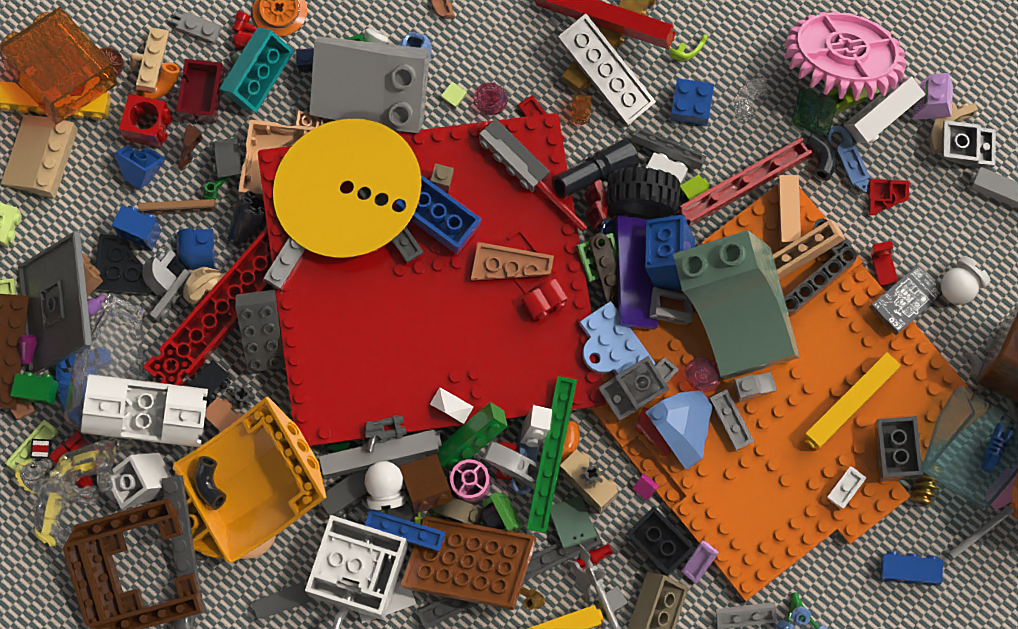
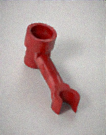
[232,11,279,37]

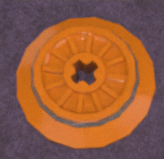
[253,0,307,37]

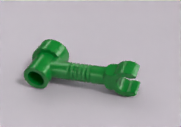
[203,165,243,200]

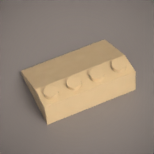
[1,115,78,199]

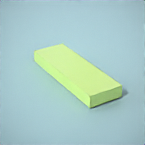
[5,420,59,475]

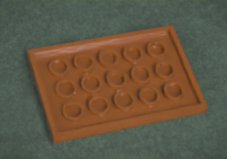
[401,516,537,610]

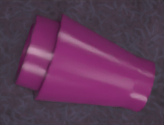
[18,334,38,364]

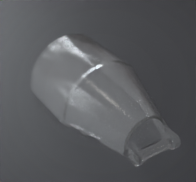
[63,293,148,430]

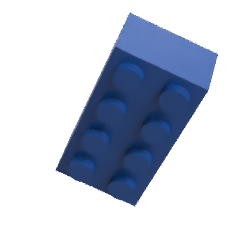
[396,175,481,255]

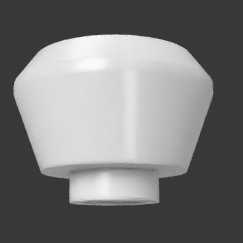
[364,27,388,44]

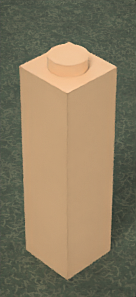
[778,175,801,247]

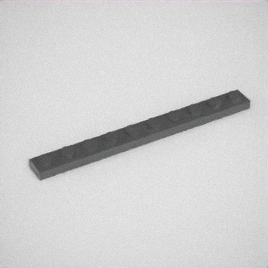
[417,525,603,629]

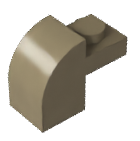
[434,497,482,525]

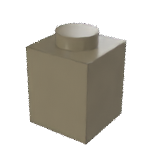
[430,163,454,193]

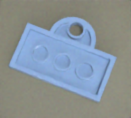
[579,301,656,376]

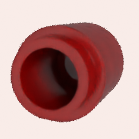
[233,31,253,50]

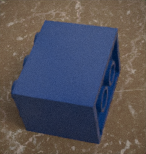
[645,215,695,291]

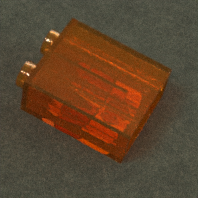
[0,7,118,125]

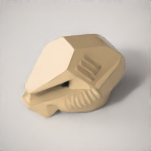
[183,266,226,305]

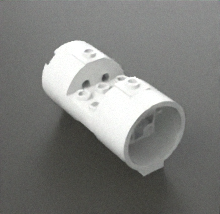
[81,374,208,448]

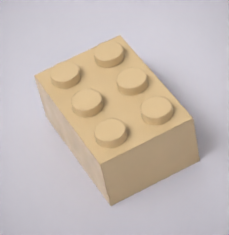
[560,449,618,514]

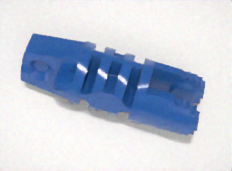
[981,423,1013,472]

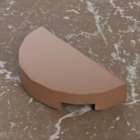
[431,0,455,19]

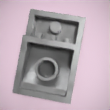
[942,120,996,170]
[598,356,670,421]

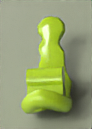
[669,34,708,62]

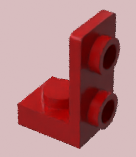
[870,241,898,286]

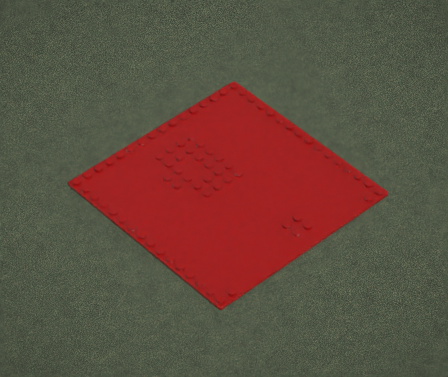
[258,113,606,446]

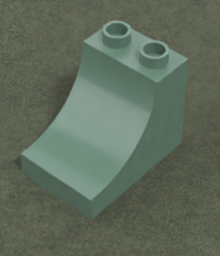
[673,230,800,380]

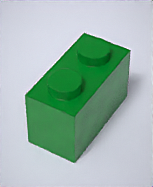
[11,372,59,405]

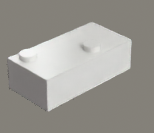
[843,76,925,143]

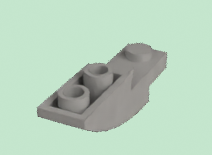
[483,441,540,489]

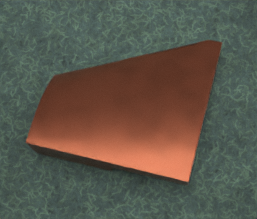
[178,124,203,171]

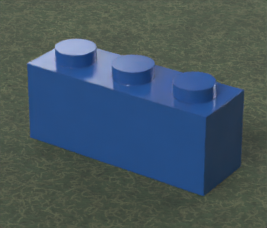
[880,551,943,586]

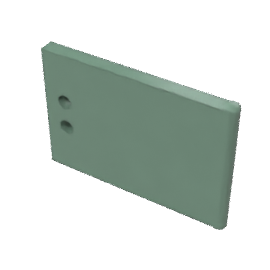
[550,495,597,549]

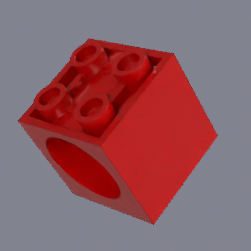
[119,94,172,148]

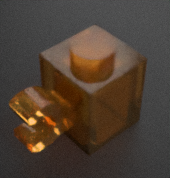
[571,94,592,125]

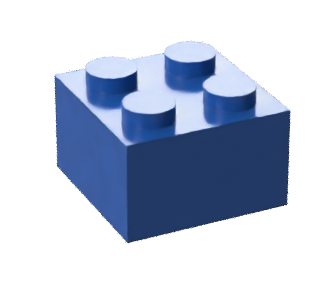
[670,78,714,126]
[112,205,162,250]

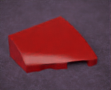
[869,179,910,215]
[635,407,671,457]

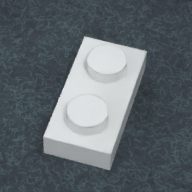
[827,466,866,510]

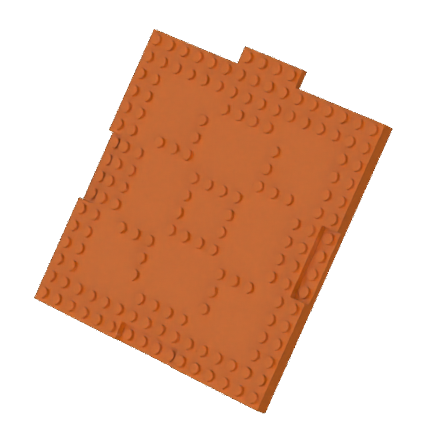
[589,184,988,603]

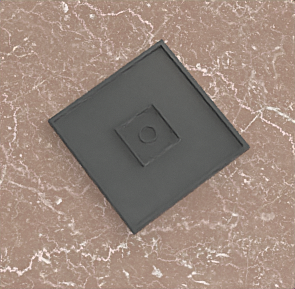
[18,231,92,376]

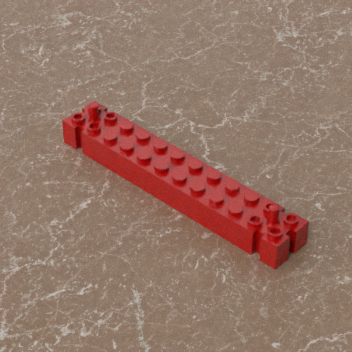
[143,228,272,386]

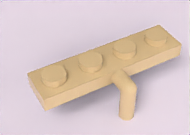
[130,27,169,92]

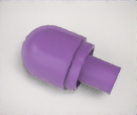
[87,294,106,317]

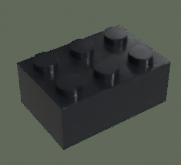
[625,507,696,577]

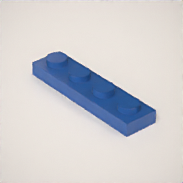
[365,509,446,552]

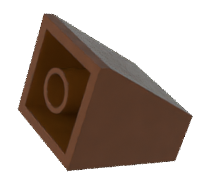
[399,454,453,513]

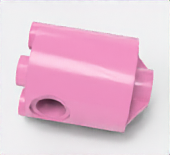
[450,459,490,505]

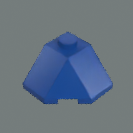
[114,146,166,189]

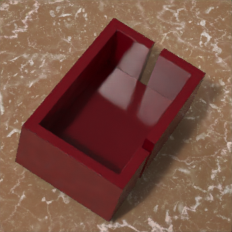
[176,59,225,123]

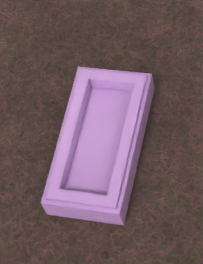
[681,540,719,584]

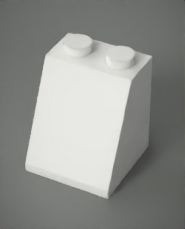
[104,453,172,509]

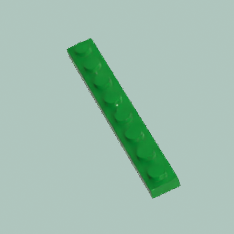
[527,376,577,534]

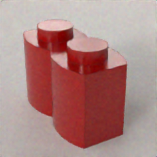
[522,279,568,321]

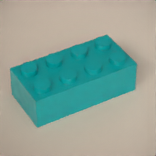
[219,27,294,113]

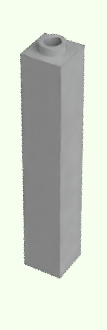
[970,167,1018,209]
[319,430,442,479]

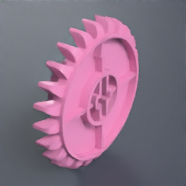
[784,11,906,101]

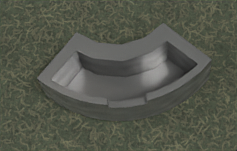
[211,137,242,178]

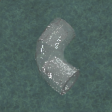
[734,76,768,123]

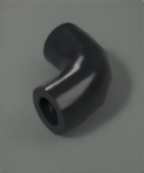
[805,131,837,181]
[194,456,226,510]

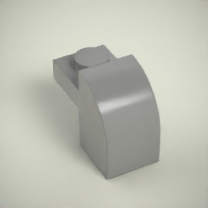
[142,249,177,296]

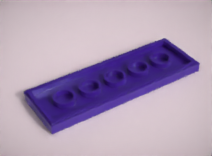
[615,216,658,330]

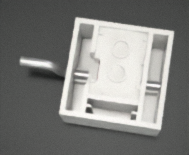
[305,515,409,629]

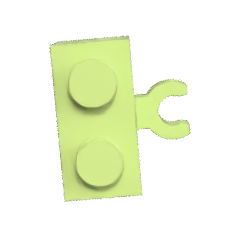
[0,203,22,248]

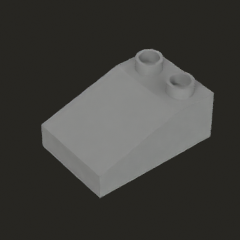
[309,36,430,133]

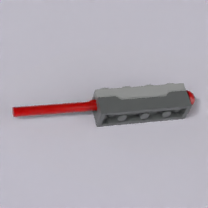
[477,119,588,232]

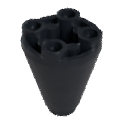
[227,191,267,245]

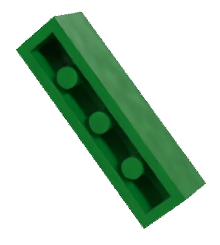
[437,402,508,472]

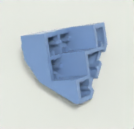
[646,390,713,470]

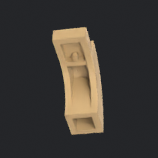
[929,103,978,155]

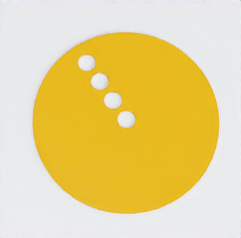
[273,119,421,258]

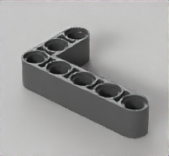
[784,218,857,316]

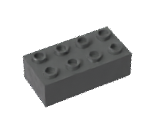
[236,290,286,372]

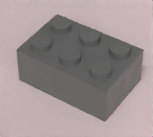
[874,416,923,481]

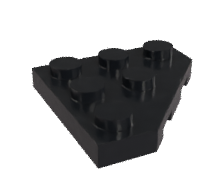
[94,234,151,295]

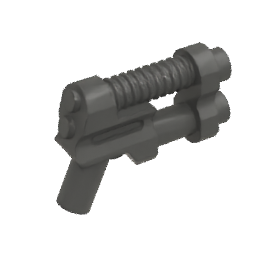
[364,415,406,453]

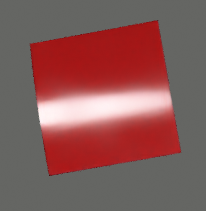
[584,180,607,230]

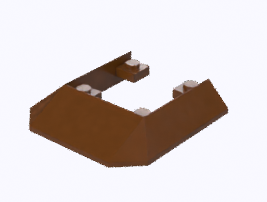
[63,498,202,629]

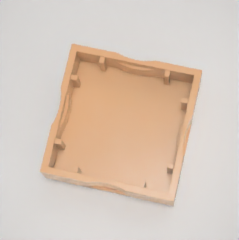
[239,120,316,201]

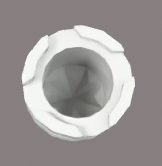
[941,256,991,305]
[364,461,406,510]

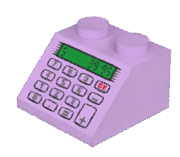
[913,73,953,120]

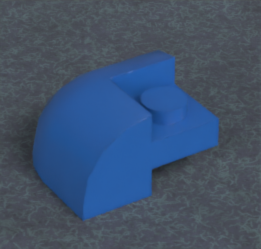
[176,228,216,270]

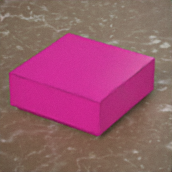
[632,474,659,501]

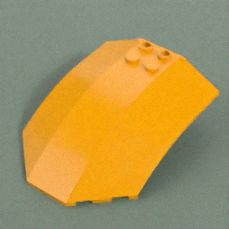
[173,397,327,563]

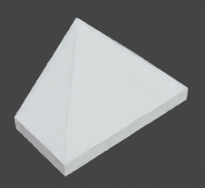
[430,388,473,424]

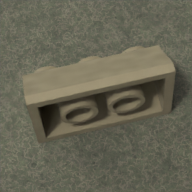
[628,572,689,629]

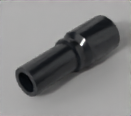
[552,140,639,198]

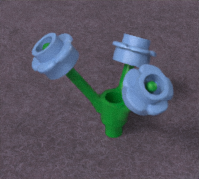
[775,592,830,629]

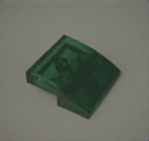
[791,87,838,135]

